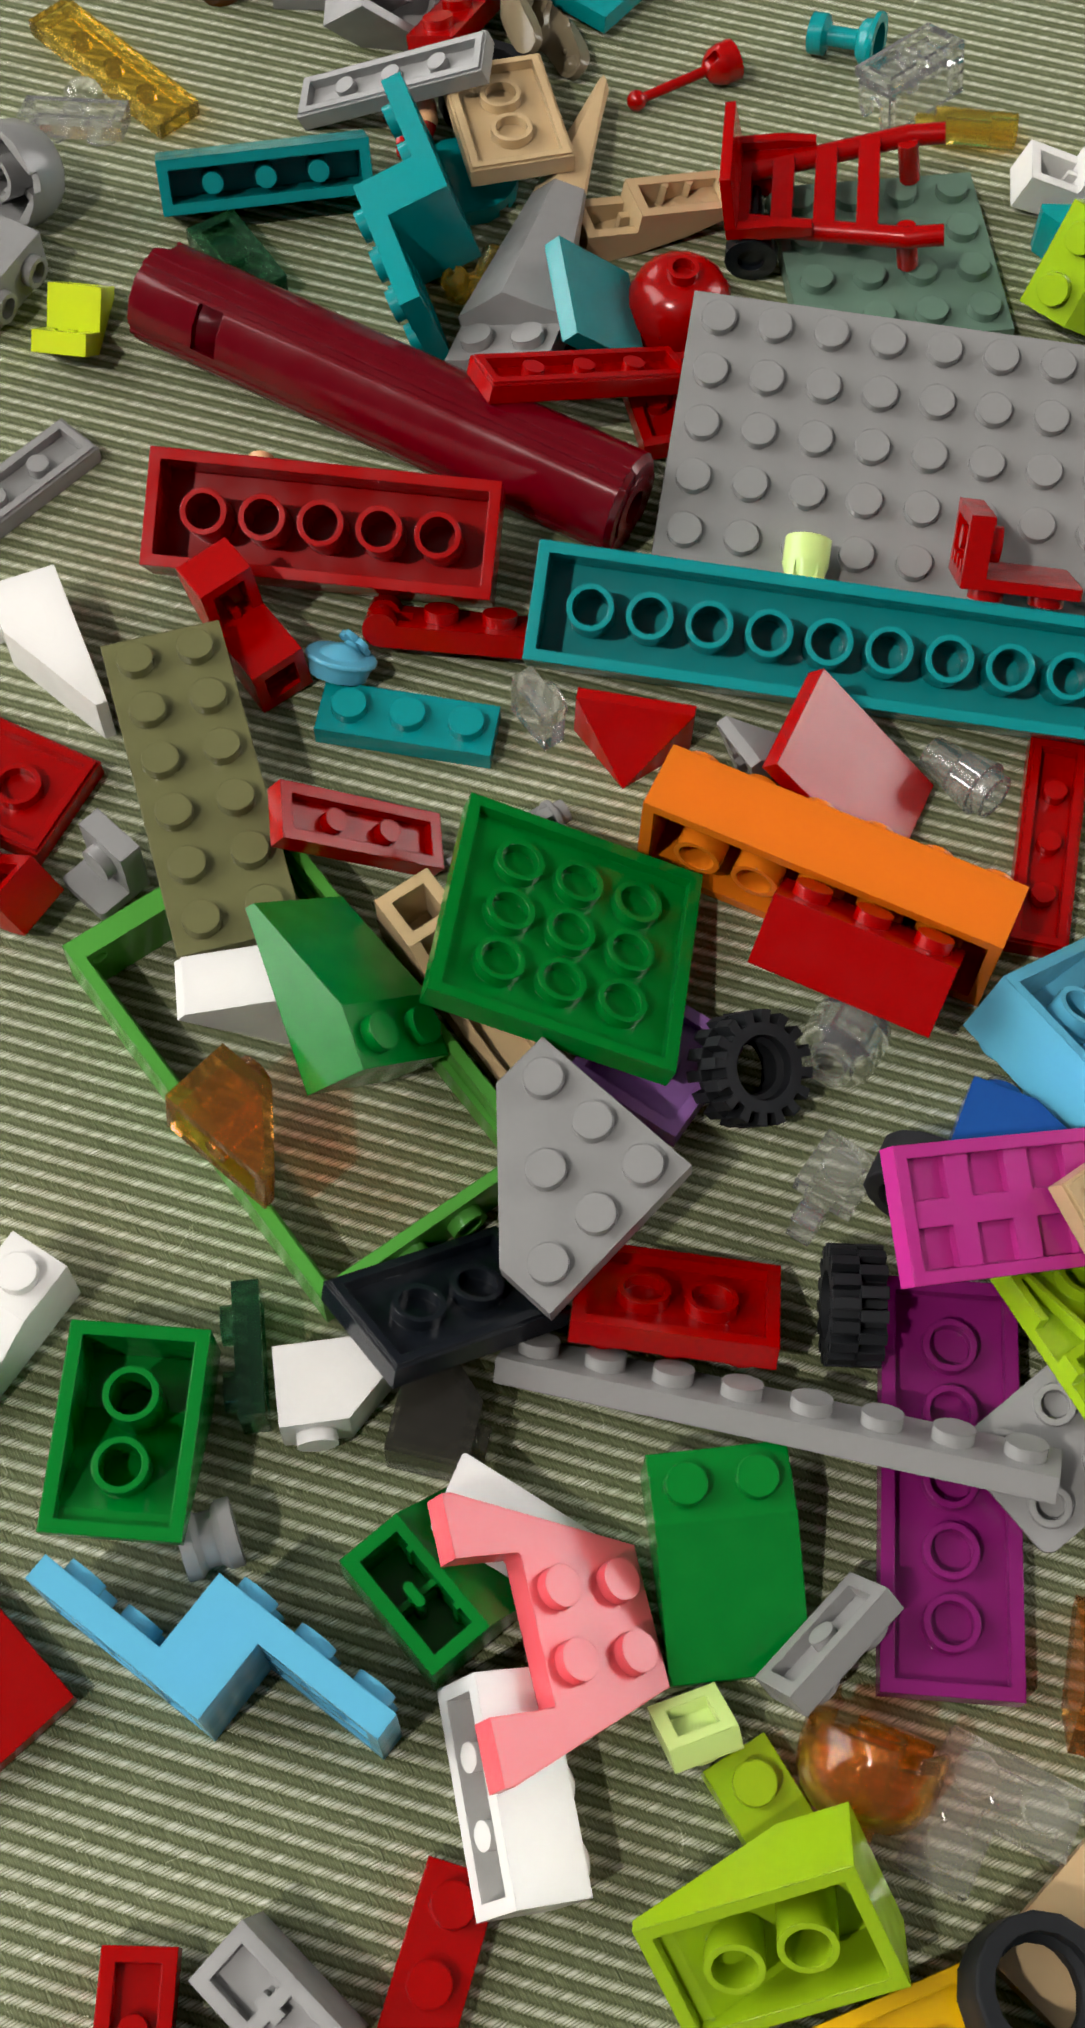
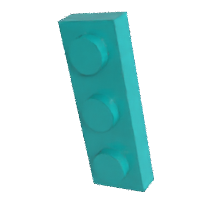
[314,682,501,769]

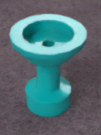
[806,10,888,76]

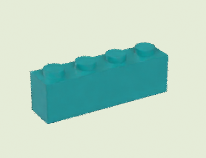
[155,129,373,217]

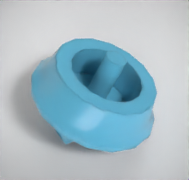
[304,629,378,686]

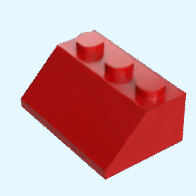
[747,877,966,1038]

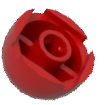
[629,251,731,353]

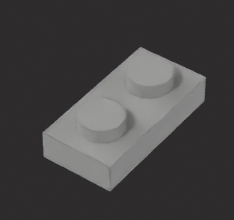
[754,1572,904,1717]

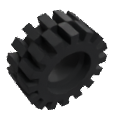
[686,1009,813,1129]
[817,1243,890,1369]

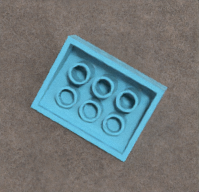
[963,938,1085,1129]

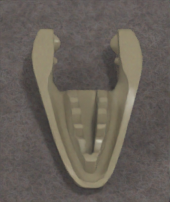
[500,0,590,81]

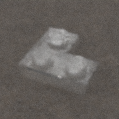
[893,1724,1085,1902]

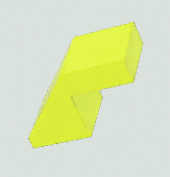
[31,281,115,357]

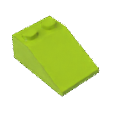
[632,1801,911,2028]

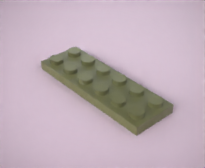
[100,620,297,960]

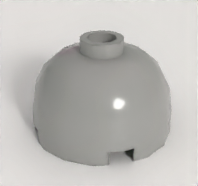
[0,118,65,228]

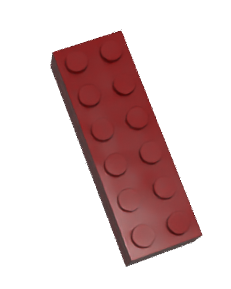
[139,445,506,608]

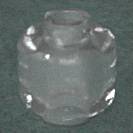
[797,996,892,1088]

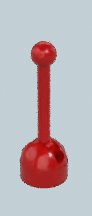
[627,38,744,111]

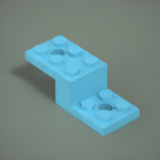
[25,1554,402,1760]

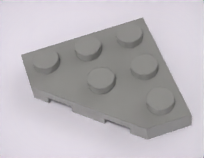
[496,1037,692,1321]

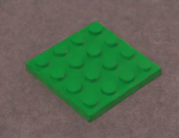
[419,792,703,1086]

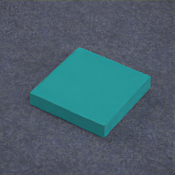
[545,235,643,350]

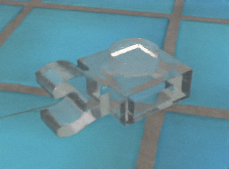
[785,1129,876,1247]

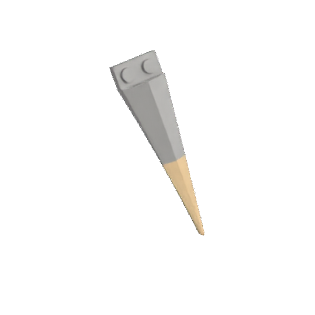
[445,75,609,371]

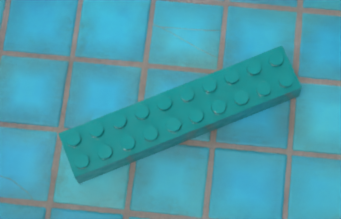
[522,539,1085,745]

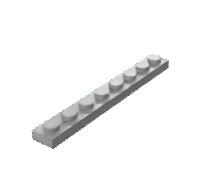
[493,1333,1063,1505]

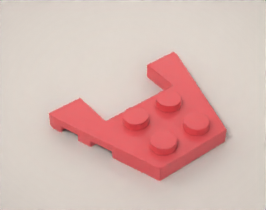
[427,1492,670,1796]

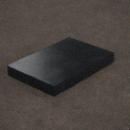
[321,1226,571,1389]

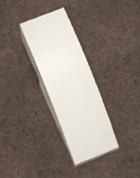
[1010,139,1085,215]

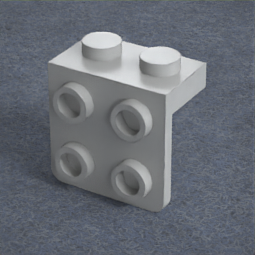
[975,1365,1085,1553]

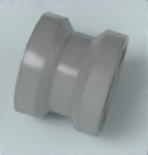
[178,1496,246,1582]

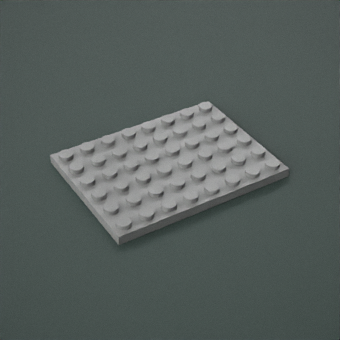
[651,290,1085,616]

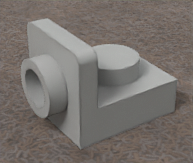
[63,808,150,920]

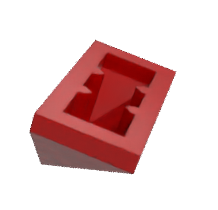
[574,687,697,789]

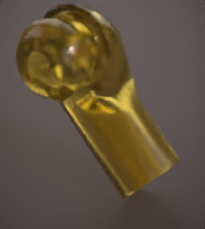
[440,244,499,305]

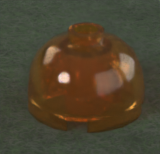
[795,1706,952,1845]

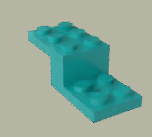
[353,71,482,361]

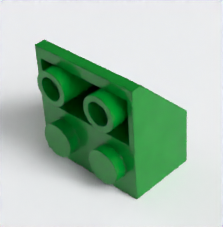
[339,1487,518,1690]

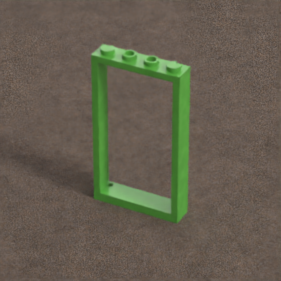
[62,849,498,1323]

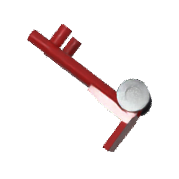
[719,101,946,280]

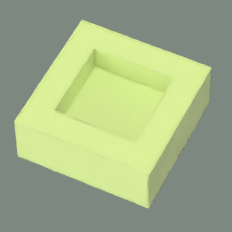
[647,1682,744,1774]

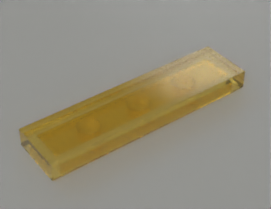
[28,0,200,139]

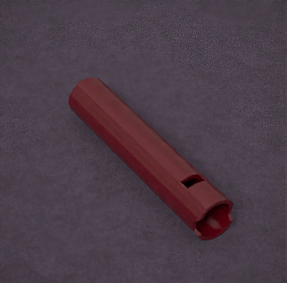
[127,242,655,550]

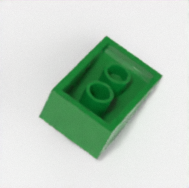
[245,896,449,1096]
[36,1319,221,1546]
[640,1442,808,1689]

